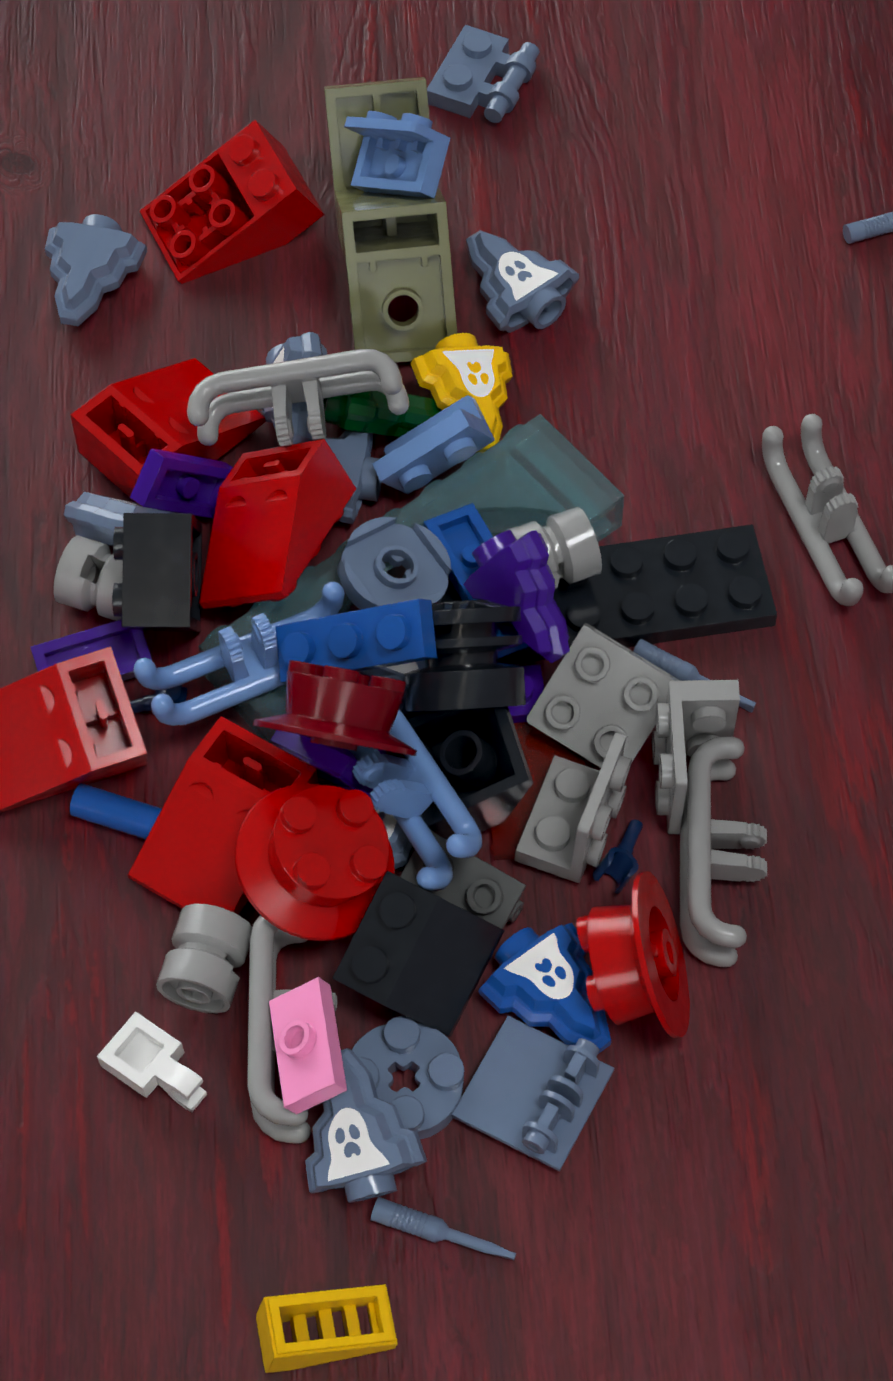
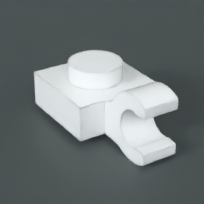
[97,1011,207,1112]

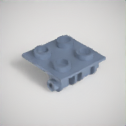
[452,1016,615,1172]

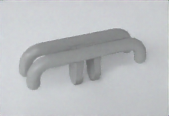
[187,349,409,447]
[762,414,893,606]
[680,736,767,968]
[247,915,337,1144]

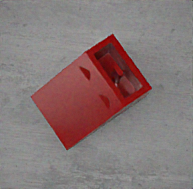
[140,120,325,284]
[70,358,266,503]
[199,439,357,609]
[0,646,147,813]
[128,716,318,914]

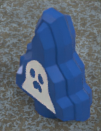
[478,923,611,1054]

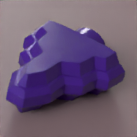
[463,530,570,663]

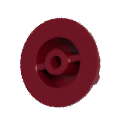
[253,660,417,756]

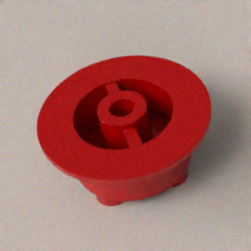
[235,783,395,941]
[576,871,690,1038]

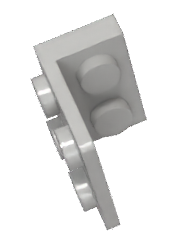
[527,623,681,768]
[652,680,740,834]
[515,732,632,884]

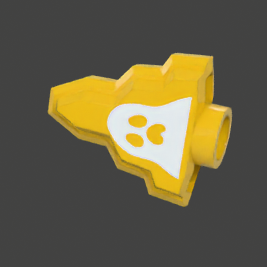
[411,333,513,455]

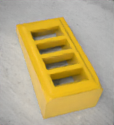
[256,1284,398,1373]

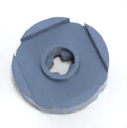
[337,517,451,610]
[352,1016,464,1139]

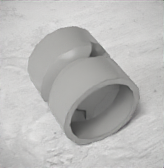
[506,507,602,589]
[54,535,123,621]
[156,904,253,1014]

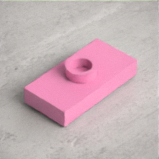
[269,977,347,1115]

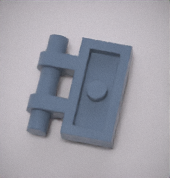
[427,25,540,123]

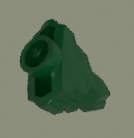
[323,391,441,437]

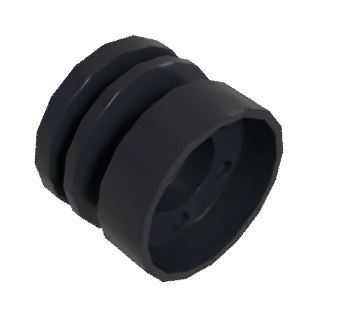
[404,600,526,711]

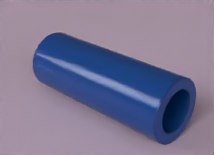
[69,783,162,839]

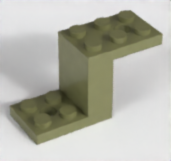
[324,77,457,363]

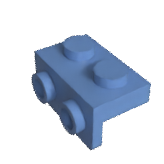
[344,111,451,199]
[372,395,495,494]

